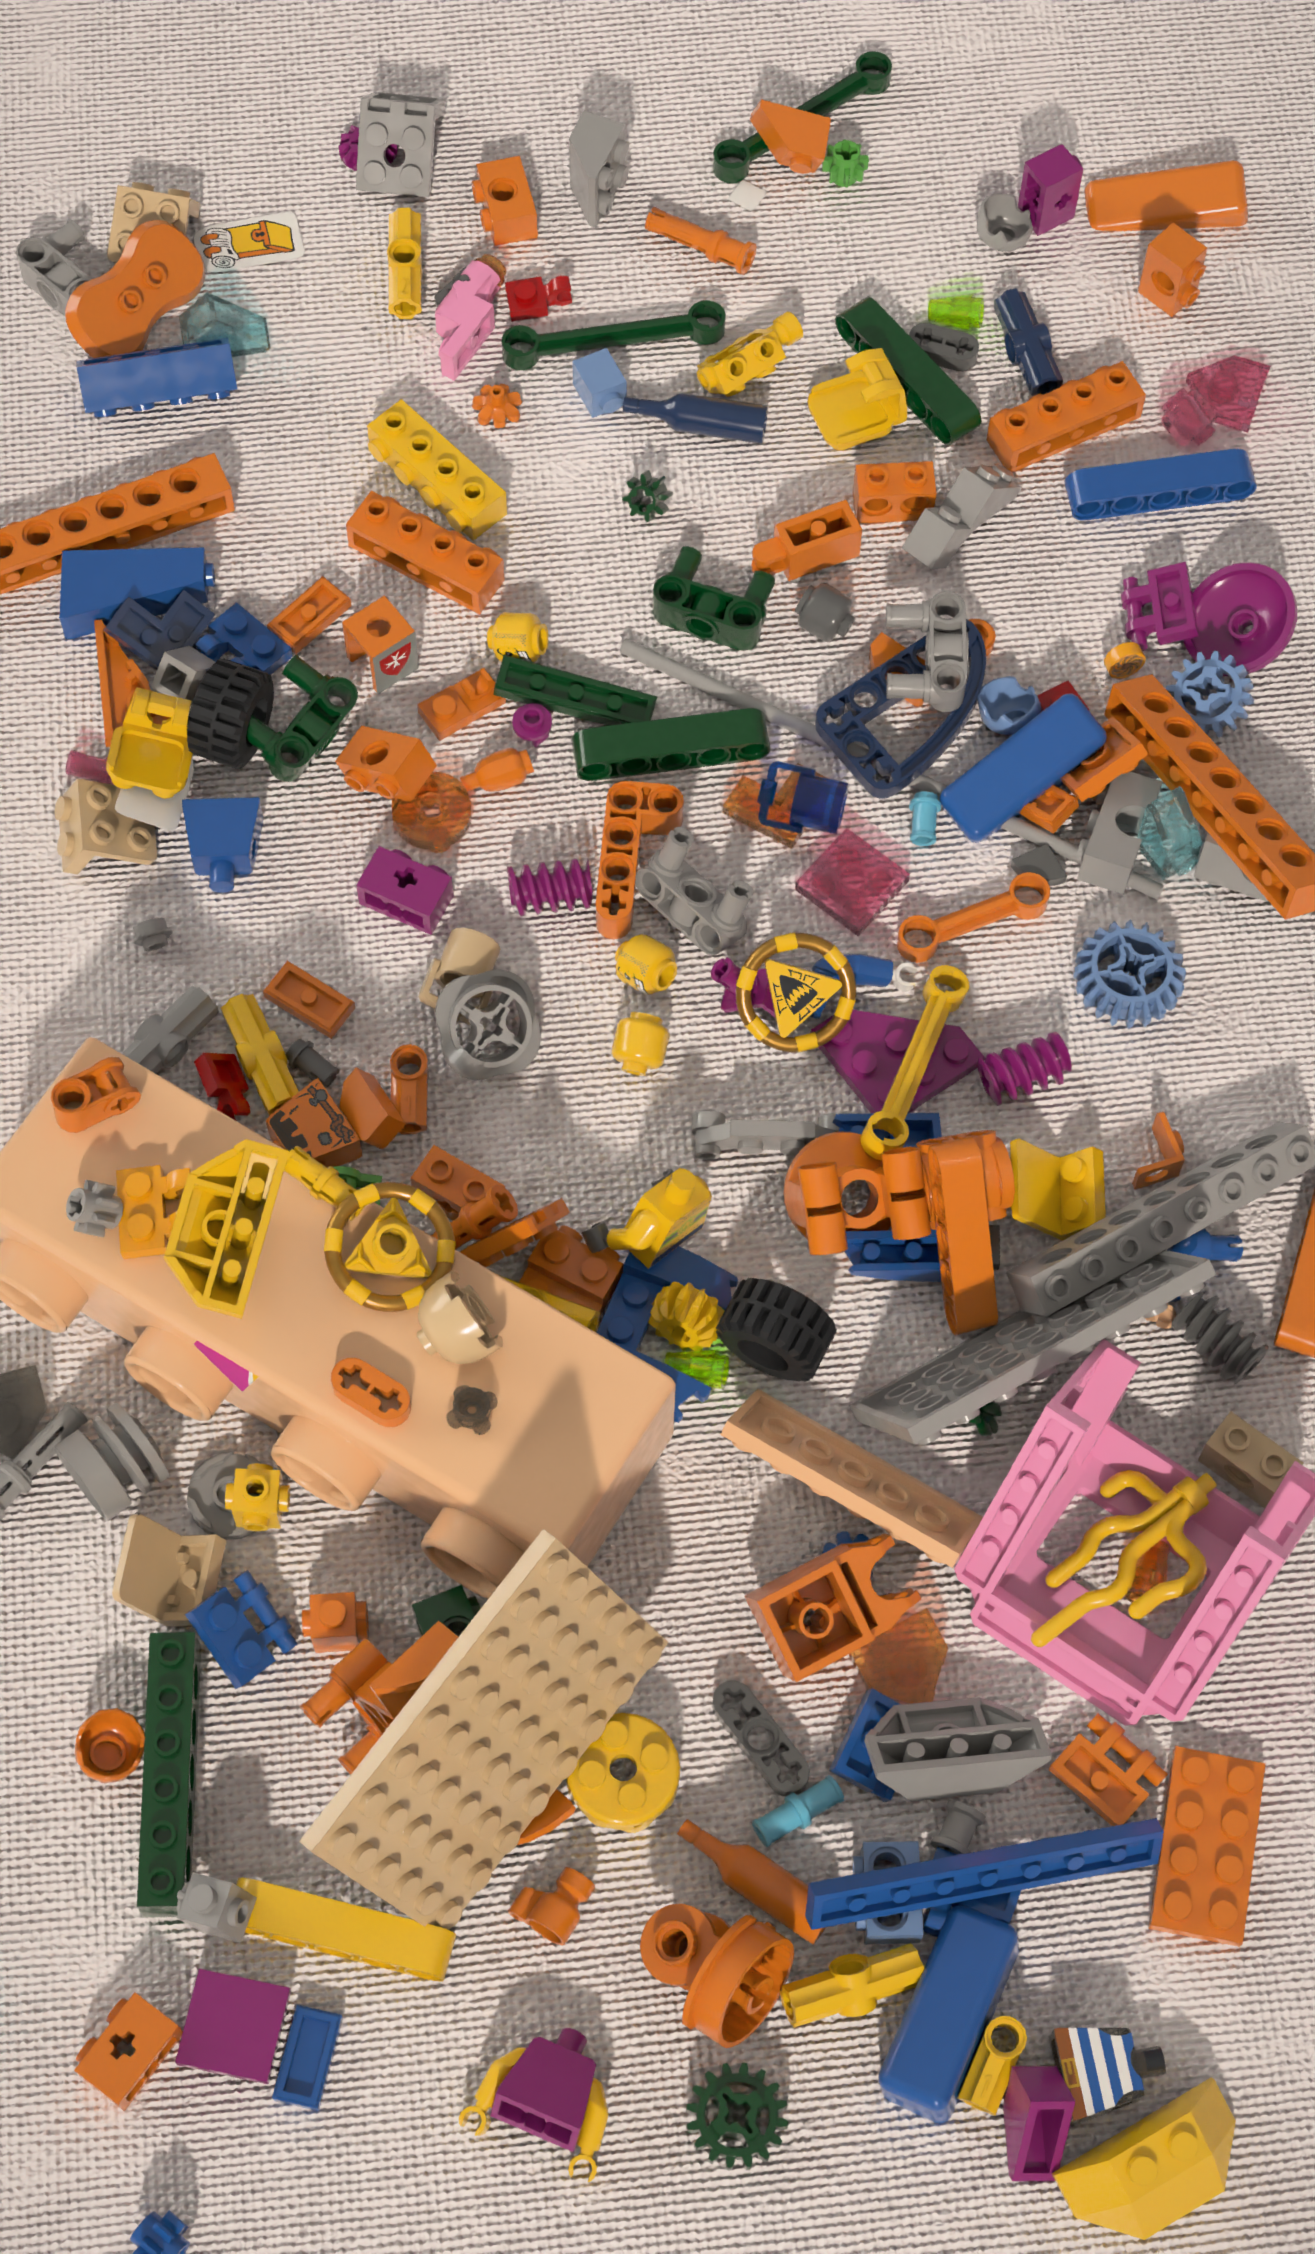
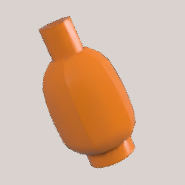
[459,748,534,792]

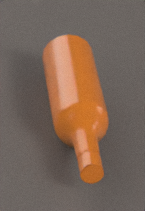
[677,1819,826,1945]

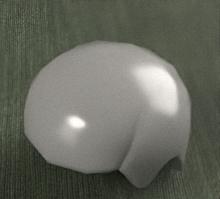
[977,193,1033,252]

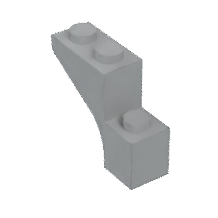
[902,464,1022,570]

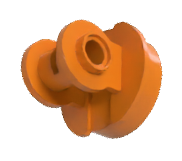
[640,1904,794,2048]

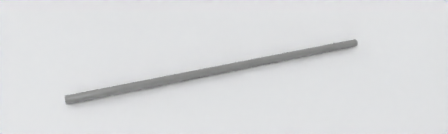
[620,638,1164,900]

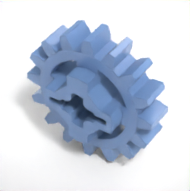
[1166,651,1254,738]

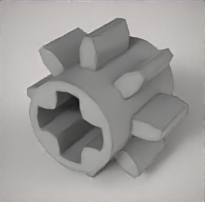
[66,1180,123,1237]

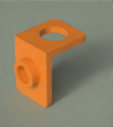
[1132,1112,1185,1190]

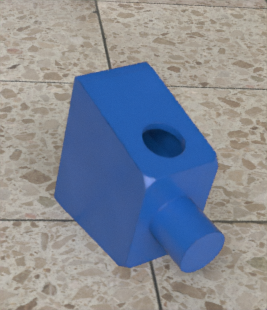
[182,797,263,893]

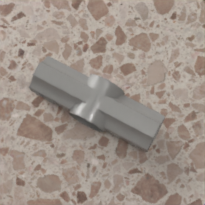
[122,985,219,1074]

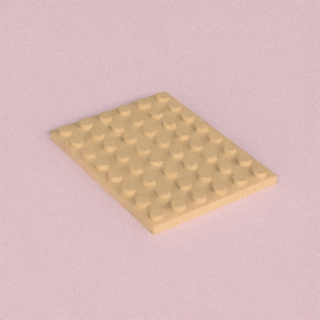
[299,1529,669,1930]

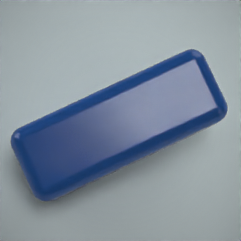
[940,694,1107,843]
[878,1905,1019,2123]

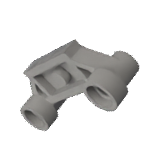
[692,1111,839,1160]

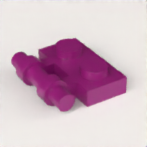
[1121,561,1199,651]

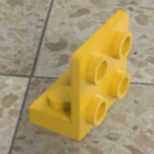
[1010,1138,1106,1241]

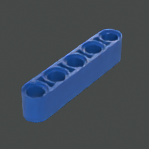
[1064,449,1257,521]

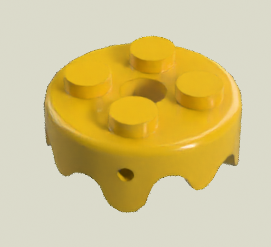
[566,1713,680,1833]

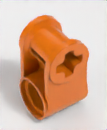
[51,1057,141,1133]

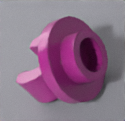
[512,703,552,748]

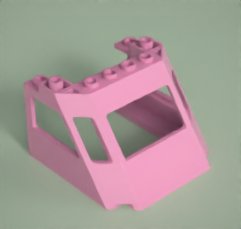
[954,1339,1315,1726]

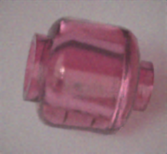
[1161,388,1218,447]

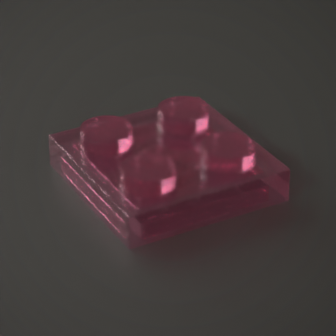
[795,828,910,936]

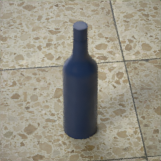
[623,393,768,444]

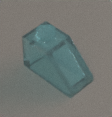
[179,292,271,357]
[1137,786,1203,881]

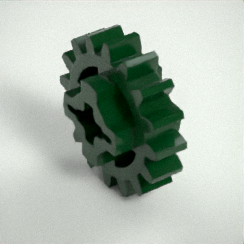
[686,2063,788,2171]

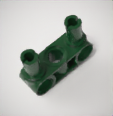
[653,546,775,651]
[246,654,358,782]

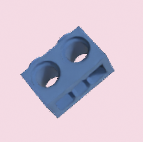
[852,1841,924,1945]

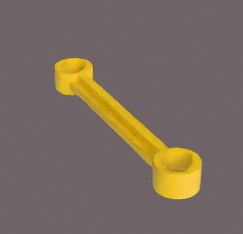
[860,965,969,1161]

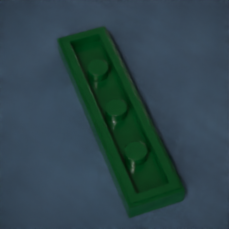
[493,655,658,726]

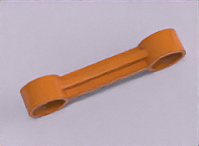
[897,872,1050,963]

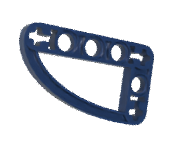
[815,619,986,799]

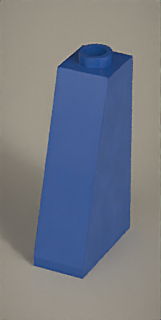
[59,547,215,639]

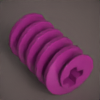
[507,858,593,917]
[977,1031,1072,1106]

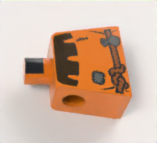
[266,1078,363,1168]

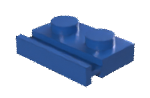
[829,1688,901,1802]

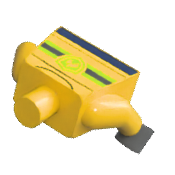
[581,1168,712,1269]

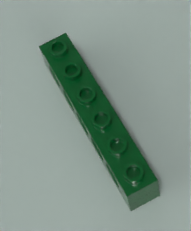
[137,1632,201,1918]

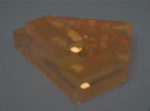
[849,1608,948,1704]

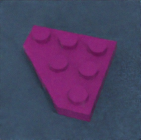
[810,1010,985,1113]

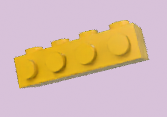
[367,399,507,541]

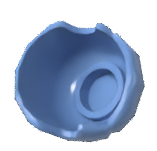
[977,676,1041,735]

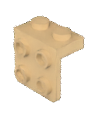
[107,182,200,263]
[55,778,157,875]
[112,1514,227,1627]

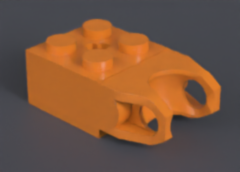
[744,1533,921,1683]

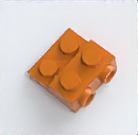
[519,1225,624,1317]

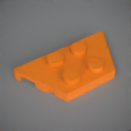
[459,1198,570,1267]

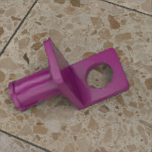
[711,957,775,1018]

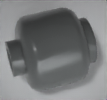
[795,583,856,642]

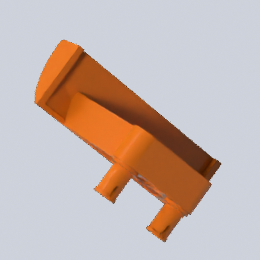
[300,1621,576,1845]

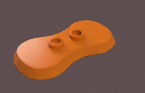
[65,220,206,358]

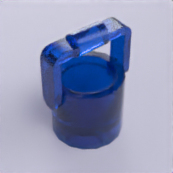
[757,761,849,835]

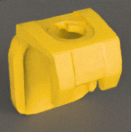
[807,348,907,450]
[106,687,193,799]

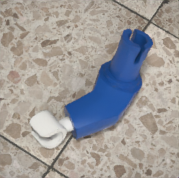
[810,954,917,1019]

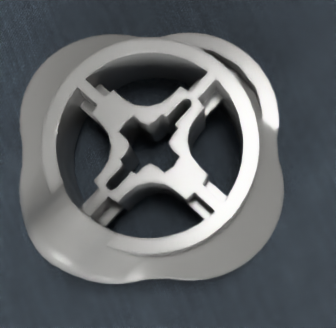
[435,969,541,1080]

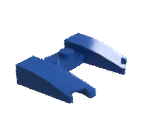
[832,1113,942,1282]
[597,1246,738,1423]

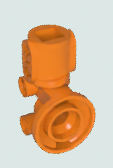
[784,1130,1015,1255]

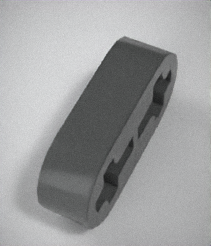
[909,323,979,371]

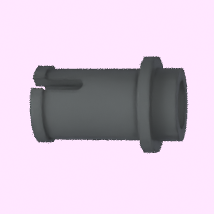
[285,1039,340,1089]

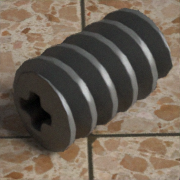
[1171,1292,1269,1384]

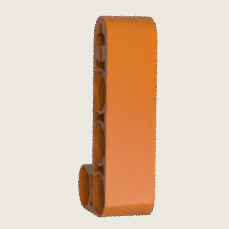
[596,781,684,940]

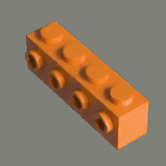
[986,361,1146,473]
[346,490,505,615]

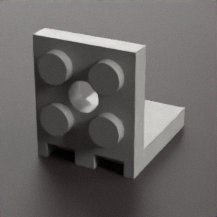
[356,92,447,198]

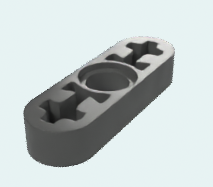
[712,1680,810,1797]

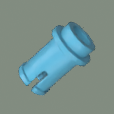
[909,791,941,846]

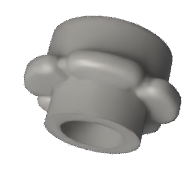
[133,918,173,951]

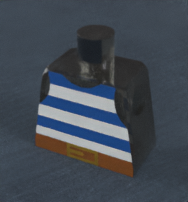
[1048,2028,1166,2126]

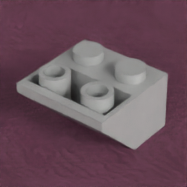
[569,110,629,228]

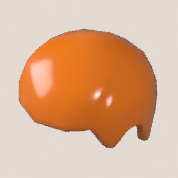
[75,1708,145,1783]

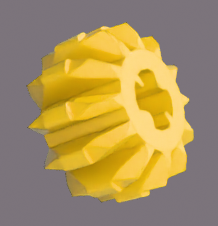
[649,1281,724,1352]

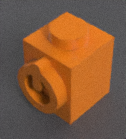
[302,1592,369,1653]

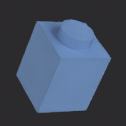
[572,348,627,418]

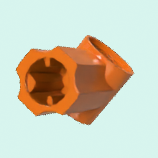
[390,1044,429,1134]

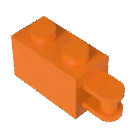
[751,500,862,581]

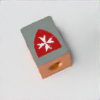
[342,595,419,694]

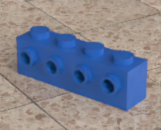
[76,337,237,417]

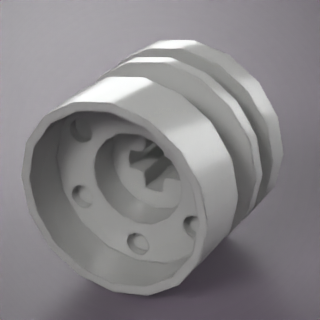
[53,1402,170,1521]

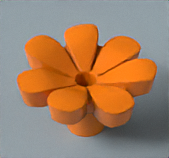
[472,384,522,428]

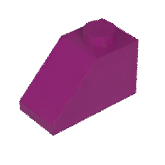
[1003,2066,1076,2181]

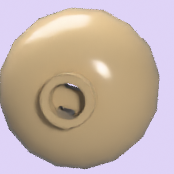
[417,1271,503,1364]

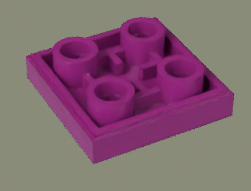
[175,1969,292,2085]

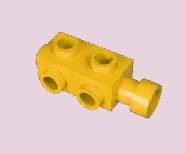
[697,311,803,397]

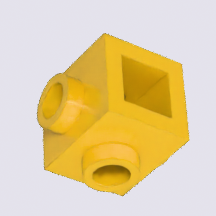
[225,1463,290,1531]

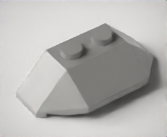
[864,1697,1052,1802]

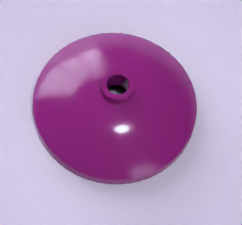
[1183,563,1298,677]

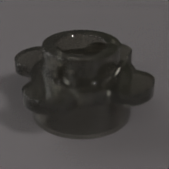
[446,1385,498,1435]

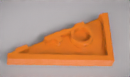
[94,620,170,747]

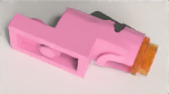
[434,254,506,381]

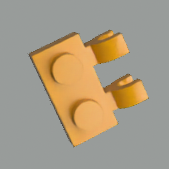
[116,1165,191,1259]

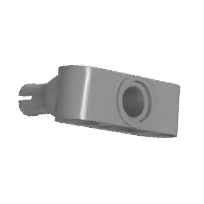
[16,219,92,316]
[885,591,969,712]
[635,827,753,956]

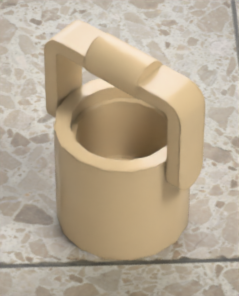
[419,928,501,1025]

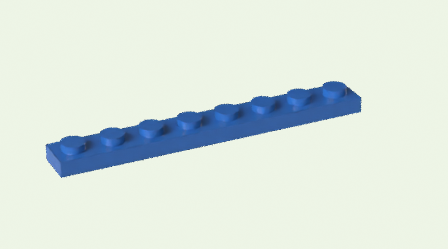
[805,1818,1164,1930]

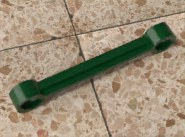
[713,51,892,183]
[501,300,726,370]

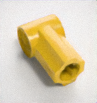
[957,2016,1027,2116]

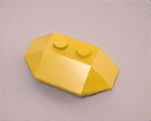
[164,1139,289,1319]
[1051,2077,1236,2240]

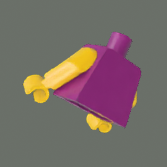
[459,2028,609,2182]

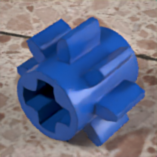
[130,2210,190,2254]

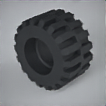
[187,658,274,769]
[716,1278,837,1382]

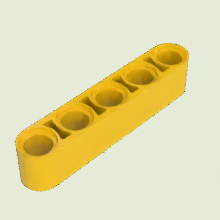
[236,1877,456,1982]

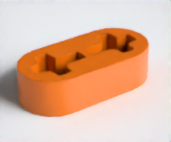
[331,1358,411,1427]

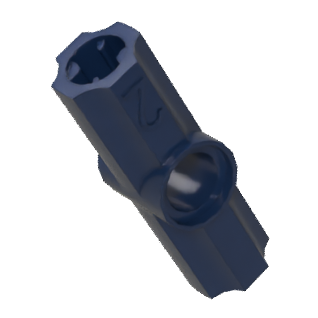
[993,288,1063,396]

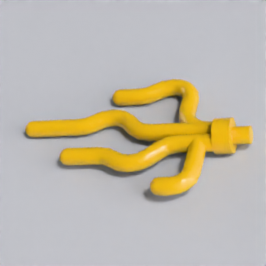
[1031,1470,1217,1647]

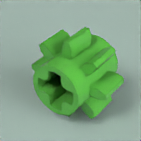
[822,139,869,188]

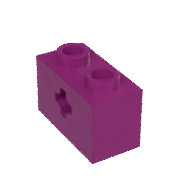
[1018,144,1083,236]
[356,846,454,935]

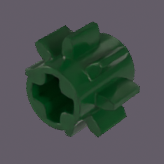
[622,470,673,522]

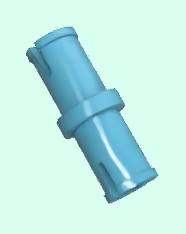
[752,1775,844,1847]

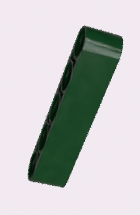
[835,296,982,445]
[571,708,771,781]

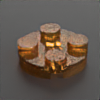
[392,772,472,853]

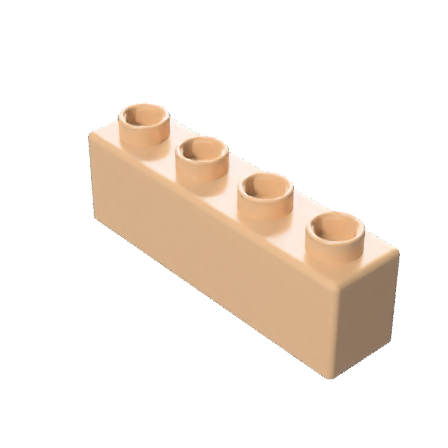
[0,1037,676,1599]

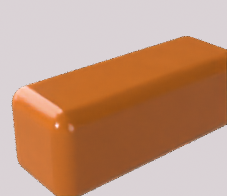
[1085,160,1248,231]

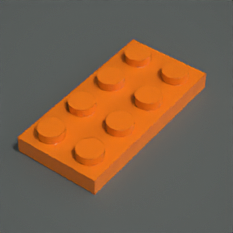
[1148,1746,1266,1947]

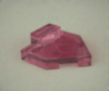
[1186,355,1271,433]

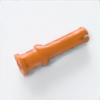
[645,207,757,275]
[431,1185,518,1250]

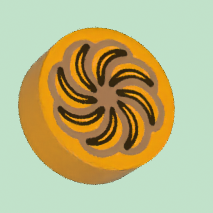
[1104,642,1146,679]

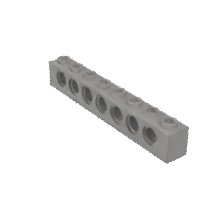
[1006,1122,1315,1316]

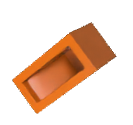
[750,99,831,174]

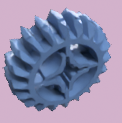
[1073,919,1186,1029]

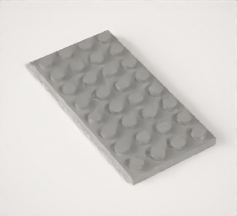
[849,1250,1217,1445]

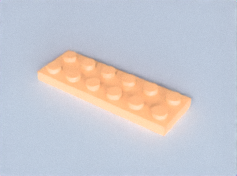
[720,1389,983,1568]

